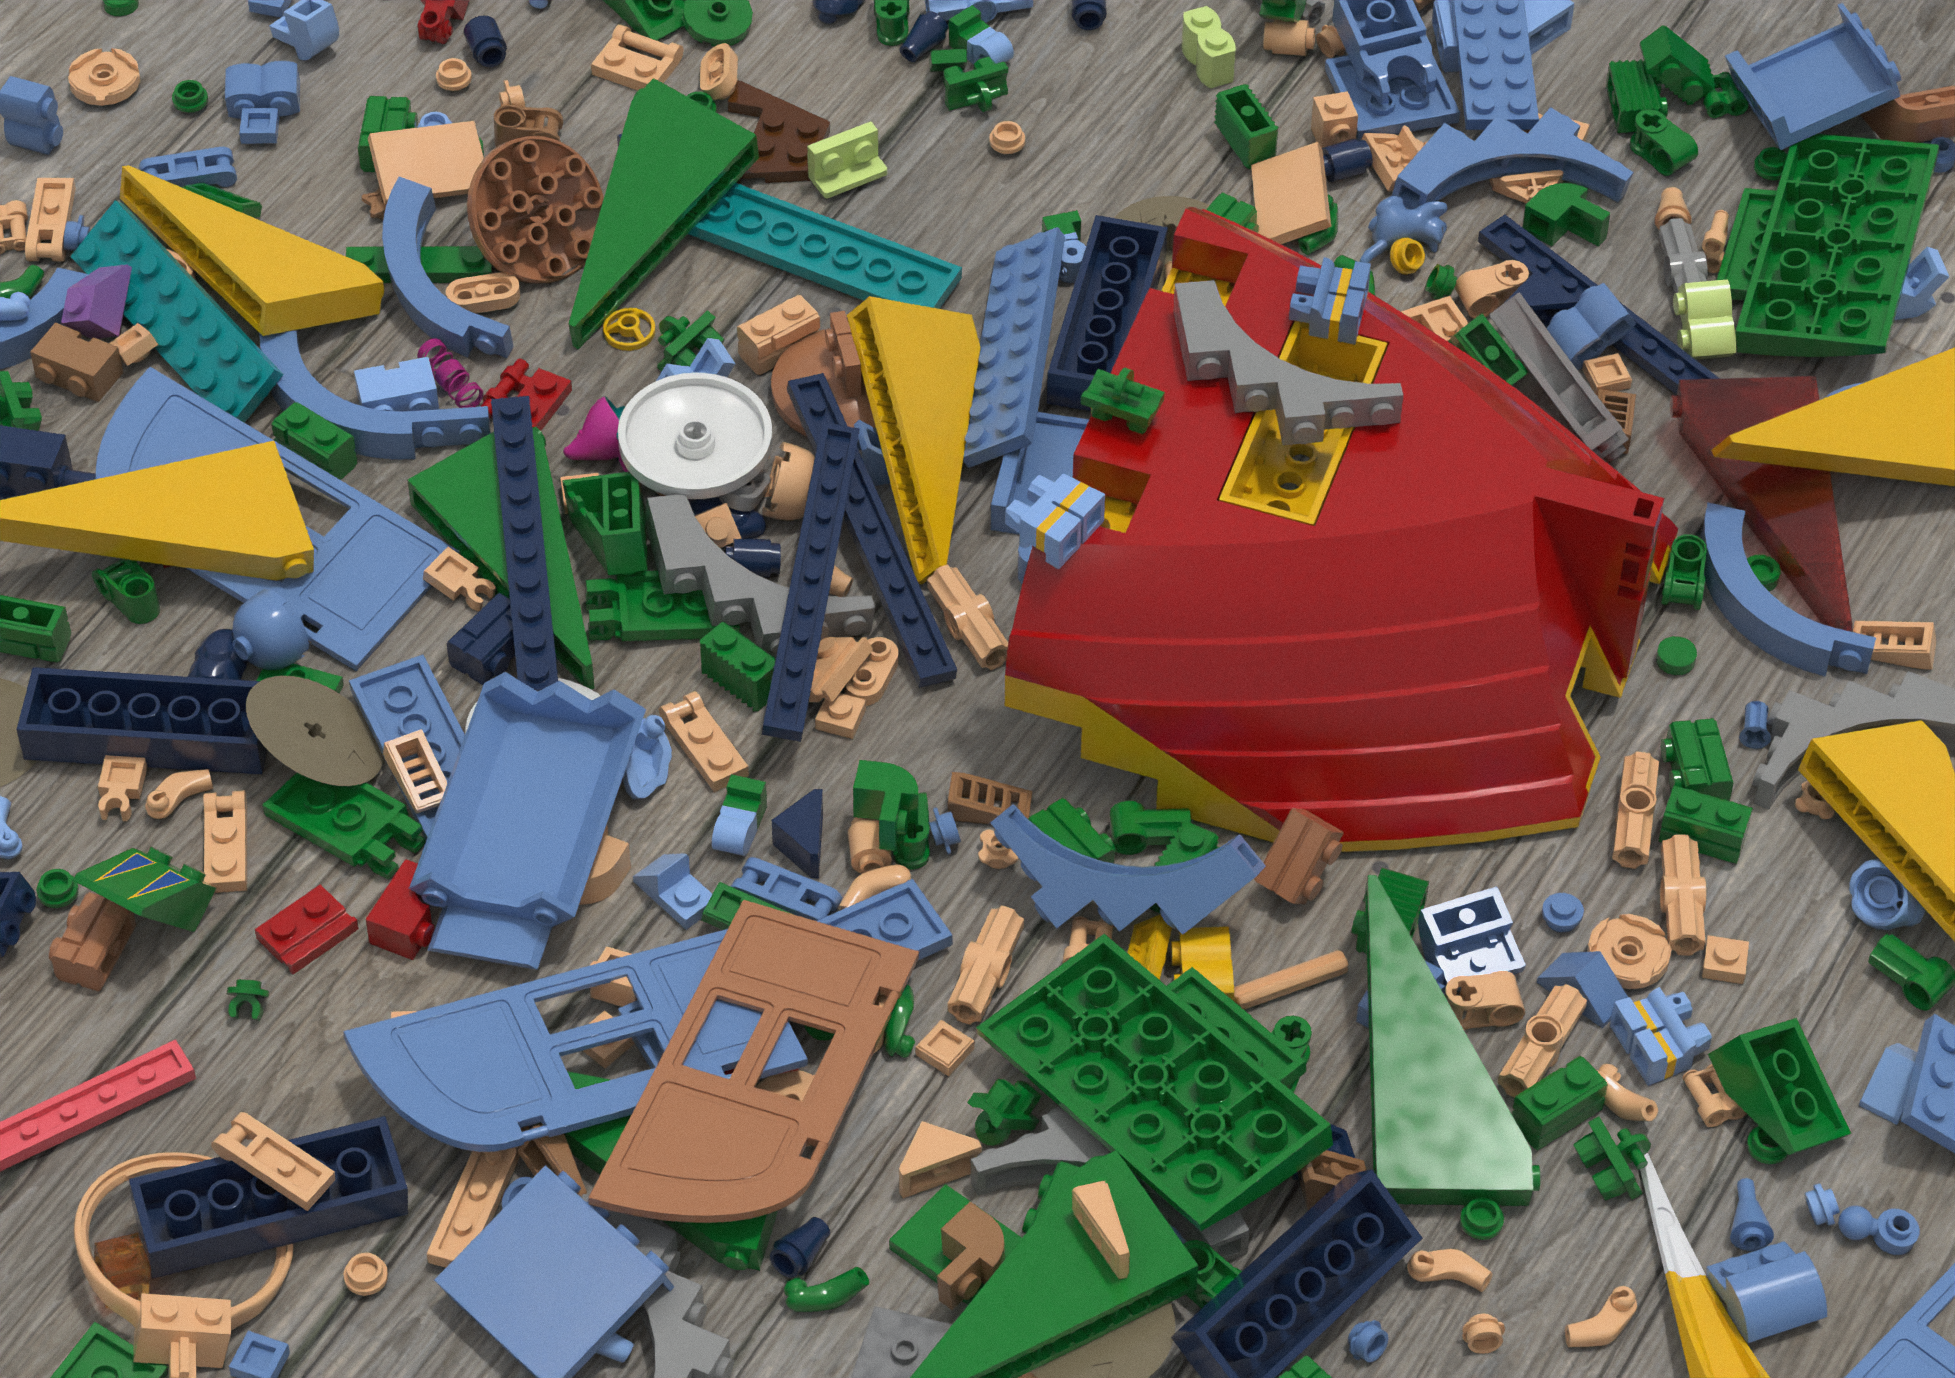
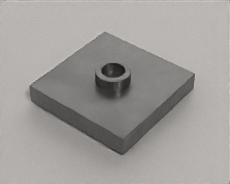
[851,1306,953,1378]

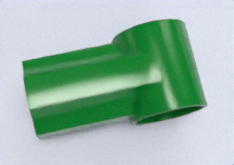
[1109,801,1191,855]
[1868,934,1955,1011]

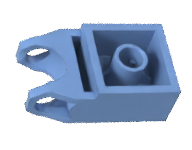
[1332,0,1436,105]

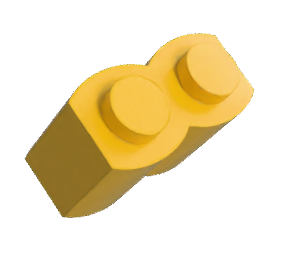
[1171,926,1234,1001]

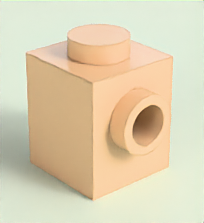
[1311,91,1358,148]

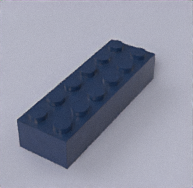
[1047,215,1168,411]
[16,667,268,775]
[129,1116,408,1279]
[1171,1169,1423,1378]

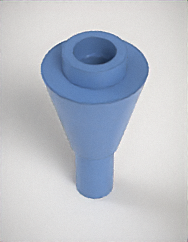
[1730,1178,1774,1251]

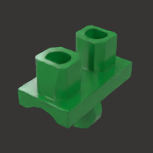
[943,56,1008,112]
[657,310,724,372]
[1081,367,1165,434]
[0,371,42,431]
[967,1079,1042,1146]
[1573,1116,1651,1201]

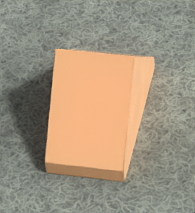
[899,1121,982,1199]

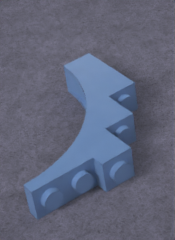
[1392,107,1633,210]
[990,804,1266,935]

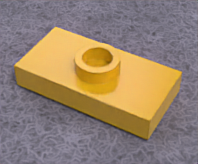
[1127,914,1172,980]

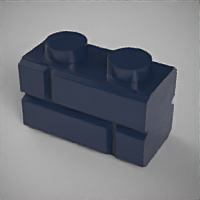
[446,593,515,685]

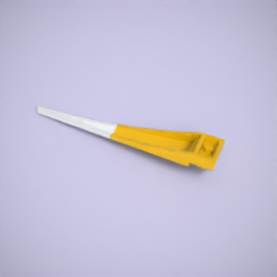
[1640,1153,1770,1378]

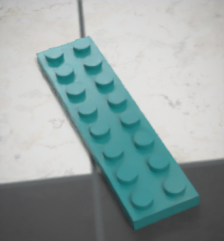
[688,183,962,309]
[70,200,284,423]

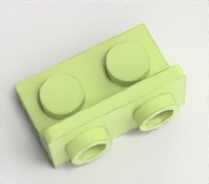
[807,121,888,198]

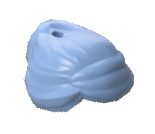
[1849,859,1925,930]

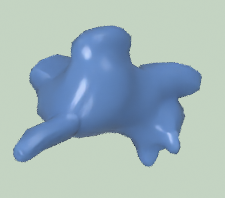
[1360,196,1447,263]

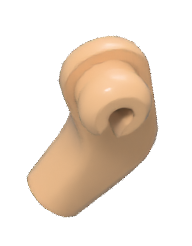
[145,769,214,819]
[838,864,911,910]
[1597,1064,1658,1121]
[1407,1249,1492,1292]
[1565,1286,1637,1347]

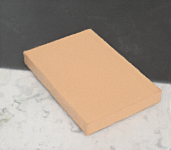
[368,121,484,205]
[1251,142,1331,244]

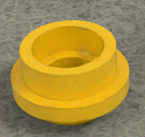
[1390,238,1425,275]

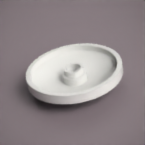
[618,373,772,499]

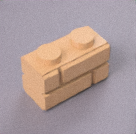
[737,295,820,375]

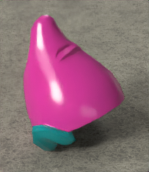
[563,396,625,460]

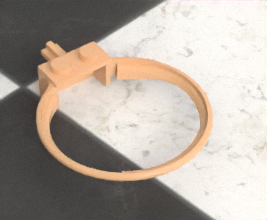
[74,1152,294,1378]

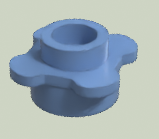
[64,215,91,251]
[929,807,961,855]

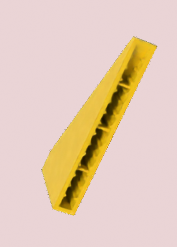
[120,165,384,336]
[847,296,981,584]
[1711,347,1955,486]
[0,441,314,581]
[1798,720,1955,942]

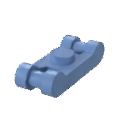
[139,147,237,187]
[731,857,842,921]

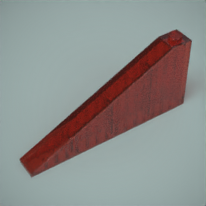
[1670,376,1853,632]

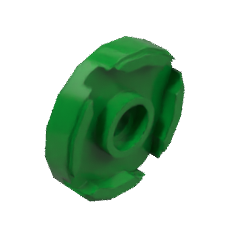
[682,0,753,47]

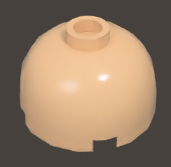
[762,442,815,521]

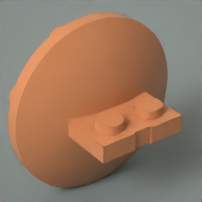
[467,136,604,284]
[771,311,876,437]

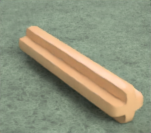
[1234,950,1348,1010]

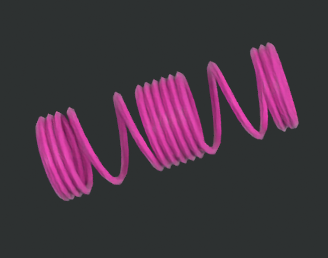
[417,338,484,408]

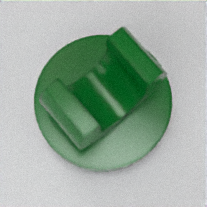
[226,979,269,1020]

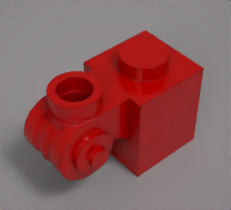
[417,0,469,44]

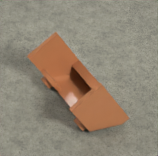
[1861,86,1955,143]

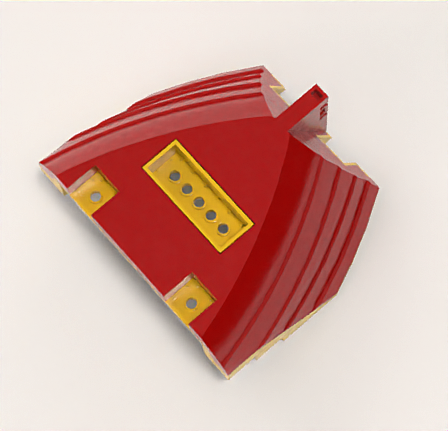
[1004,207,1678,852]

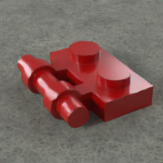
[480,359,572,431]

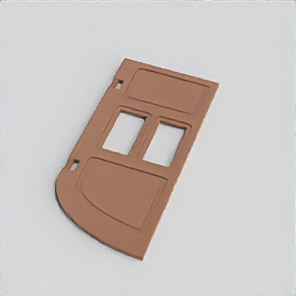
[588,900,919,1223]

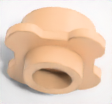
[499,80,525,107]
[1795,780,1835,819]
[978,829,1018,869]

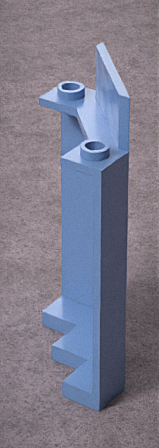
[409,672,646,970]

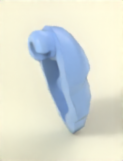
[623,715,672,799]

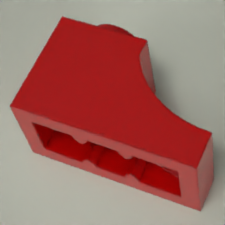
[365,859,435,960]

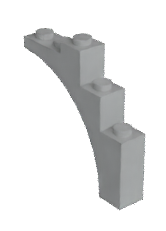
[1173,280,1403,445]
[1489,292,1629,463]
[645,494,875,657]
[1752,671,1955,809]
[971,1106,1250,1261]
[581,1194,734,1378]

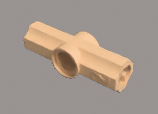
[927,564,1008,670]
[1612,751,1659,869]
[1660,835,1706,956]
[948,905,1024,1025]
[1498,984,1587,1098]

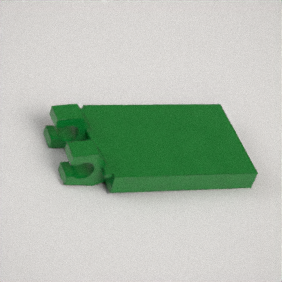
[585,570,740,641]
[262,772,426,880]
[889,1184,1022,1305]

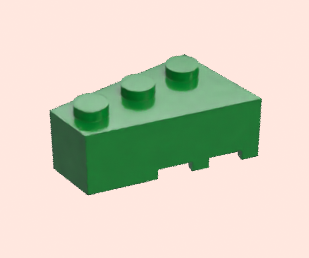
[562,471,647,575]

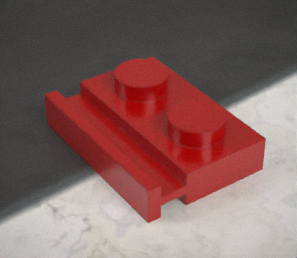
[255,884,359,975]

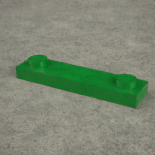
[346,246,493,283]

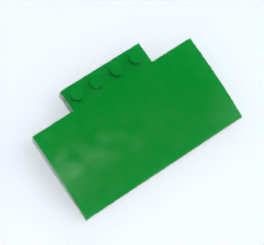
[1717,134,1939,357]
[976,934,1333,1231]

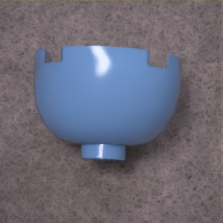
[232,589,309,670]

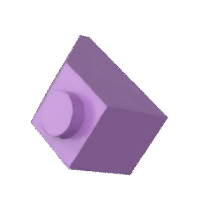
[61,264,132,339]

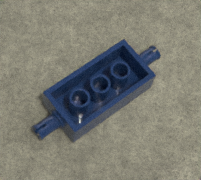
[0,425,96,500]

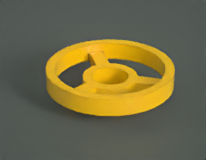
[603,308,655,351]

